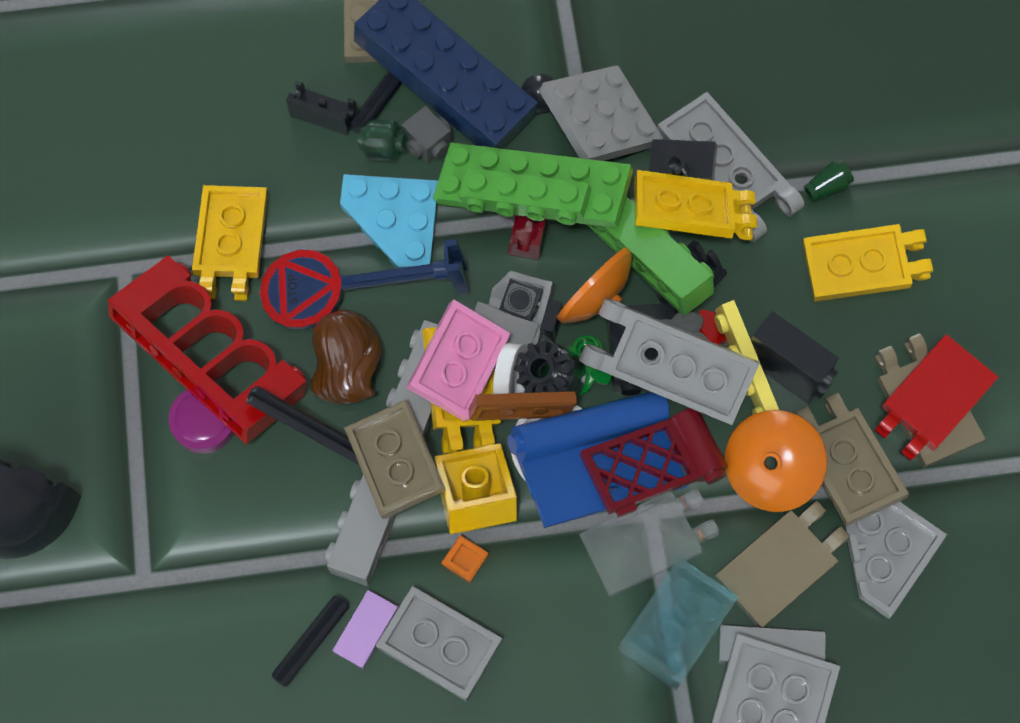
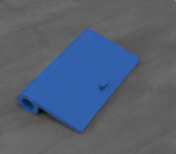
[507,392,689,528]

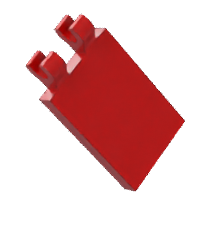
[875,334,998,461]

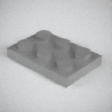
[376,586,502,702]

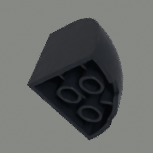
[0,460,81,559]

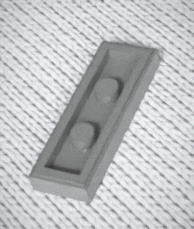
[718,625,825,663]

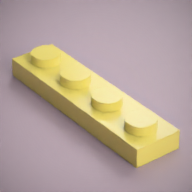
[714,300,779,415]

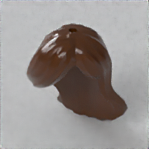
[311,309,382,405]

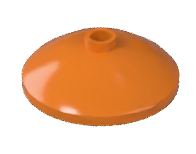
[557,247,632,324]
[725,410,828,512]

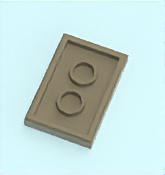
[344,400,446,519]

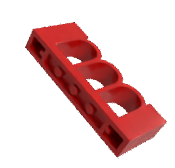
[108,255,306,445]

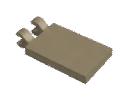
[874,333,986,469]
[796,393,909,527]
[714,501,850,628]

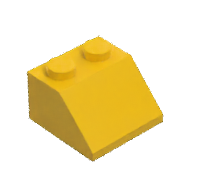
[434,443,517,534]

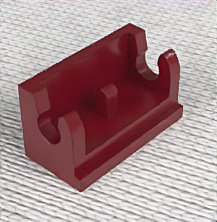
[508,215,548,261]

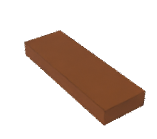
[468,391,577,421]

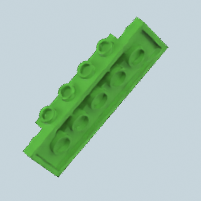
[433,142,634,228]

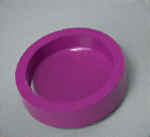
[168,390,234,453]

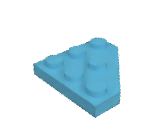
[340,174,438,269]

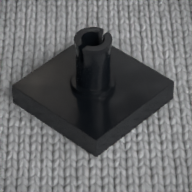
[649,139,717,180]

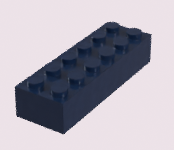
[354,0,538,149]

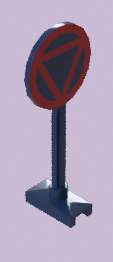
[260,239,471,330]

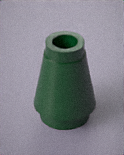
[804,160,854,202]

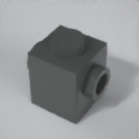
[401,106,452,164]

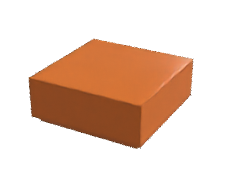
[441,535,489,584]

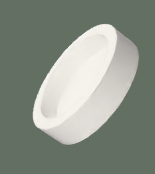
[493,343,528,394]

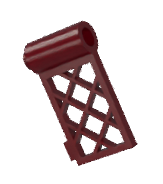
[579,408,728,518]

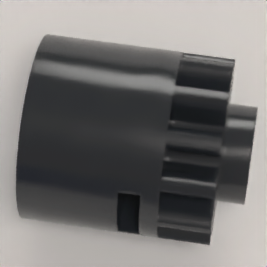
[514,340,586,397]

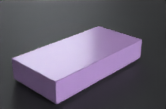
[332,590,398,670]

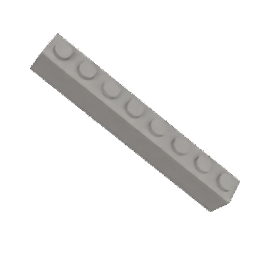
[325,320,438,587]

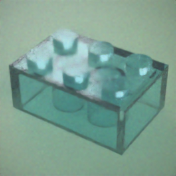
[618,557,738,691]

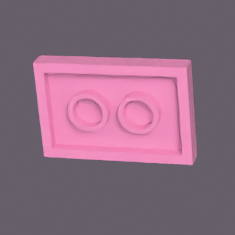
[406,300,511,421]

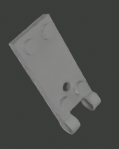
[657,92,804,242]
[579,298,759,425]

